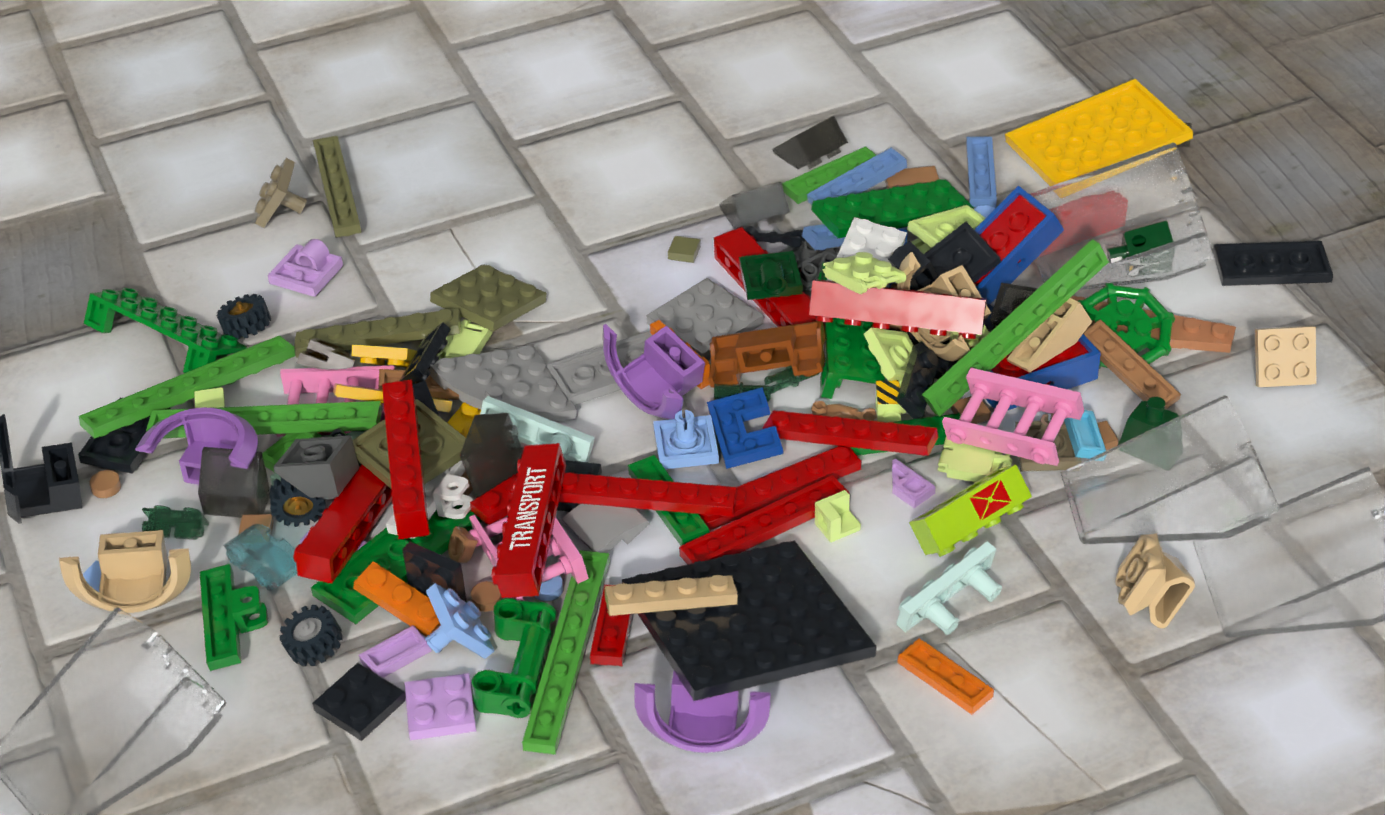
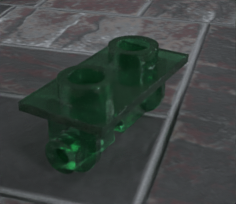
[142,505,209,540]

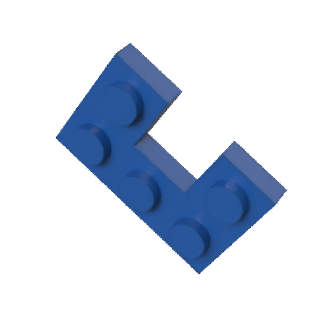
[707,387,784,469]

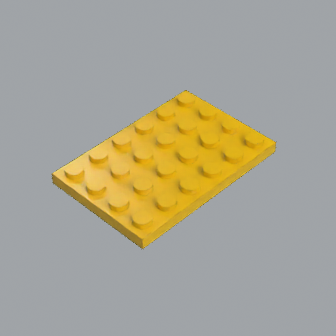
[1005,79,1193,196]

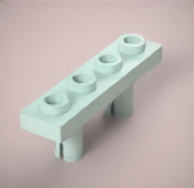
[478,396,595,463]
[896,541,1002,635]

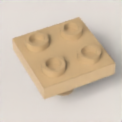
[1255,326,1316,387]

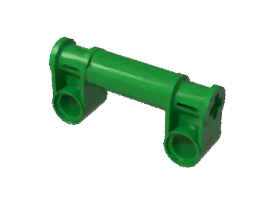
[472,598,557,718]

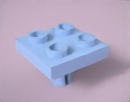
[653,410,719,469]
[425,583,494,659]

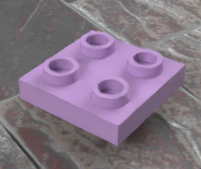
[268,239,343,297]

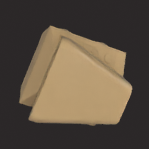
[1115,533,1195,628]

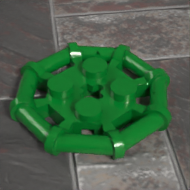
[1078,282,1175,369]

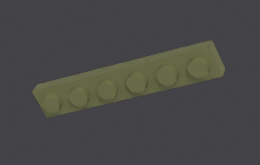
[313,136,361,238]
[294,308,461,358]

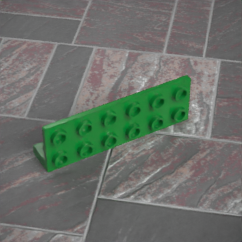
[818,263,885,399]
[83,288,247,373]

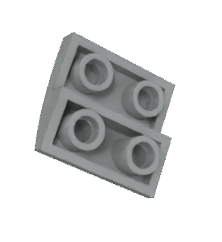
[562,504,650,553]

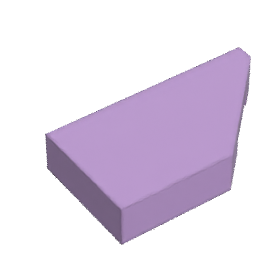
[892,458,936,508]

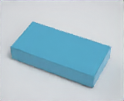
[1064,410,1107,460]

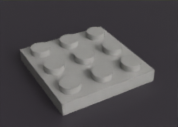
[646,278,764,360]

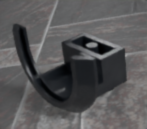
[0,414,82,524]

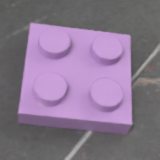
[405,673,476,741]

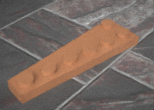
[1070,296,1236,353]

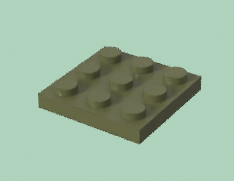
[430,264,547,332]
[352,399,474,488]

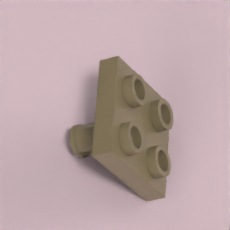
[254,158,307,228]
[1015,413,1082,471]

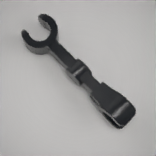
[744,226,805,247]

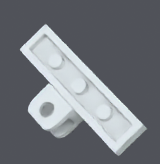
[386,455,473,539]

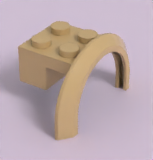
[897,252,991,361]
[59,530,191,613]

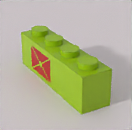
[909,464,1032,557]

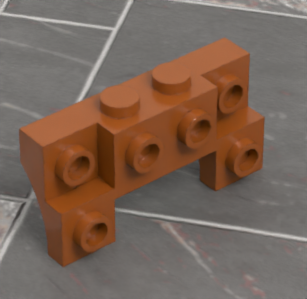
[708,321,826,389]

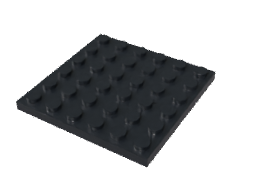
[622,540,877,701]

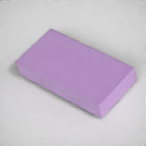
[359,625,431,678]

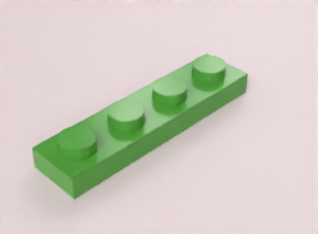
[783,146,877,204]

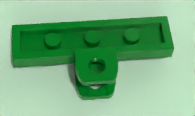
[200,564,268,671]

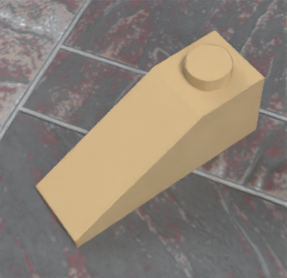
[1007,298,1092,372]

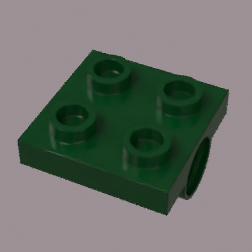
[739,251,803,300]

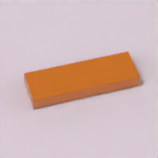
[898,638,994,715]

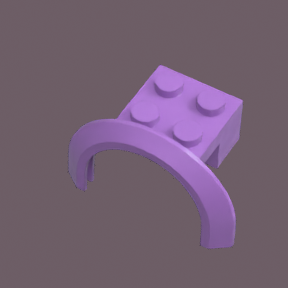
[602,323,705,420]
[135,407,258,491]
[634,671,771,753]

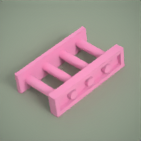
[276,365,395,437]
[942,368,1084,466]
[469,515,589,601]

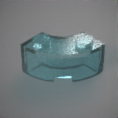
[223,524,297,591]

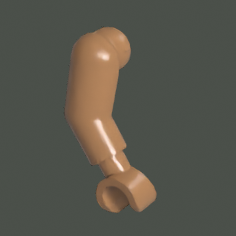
[811,401,877,421]

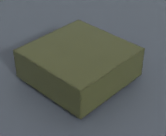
[668,236,701,263]

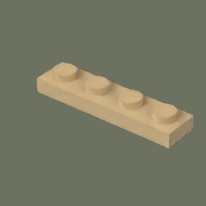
[605,575,738,616]

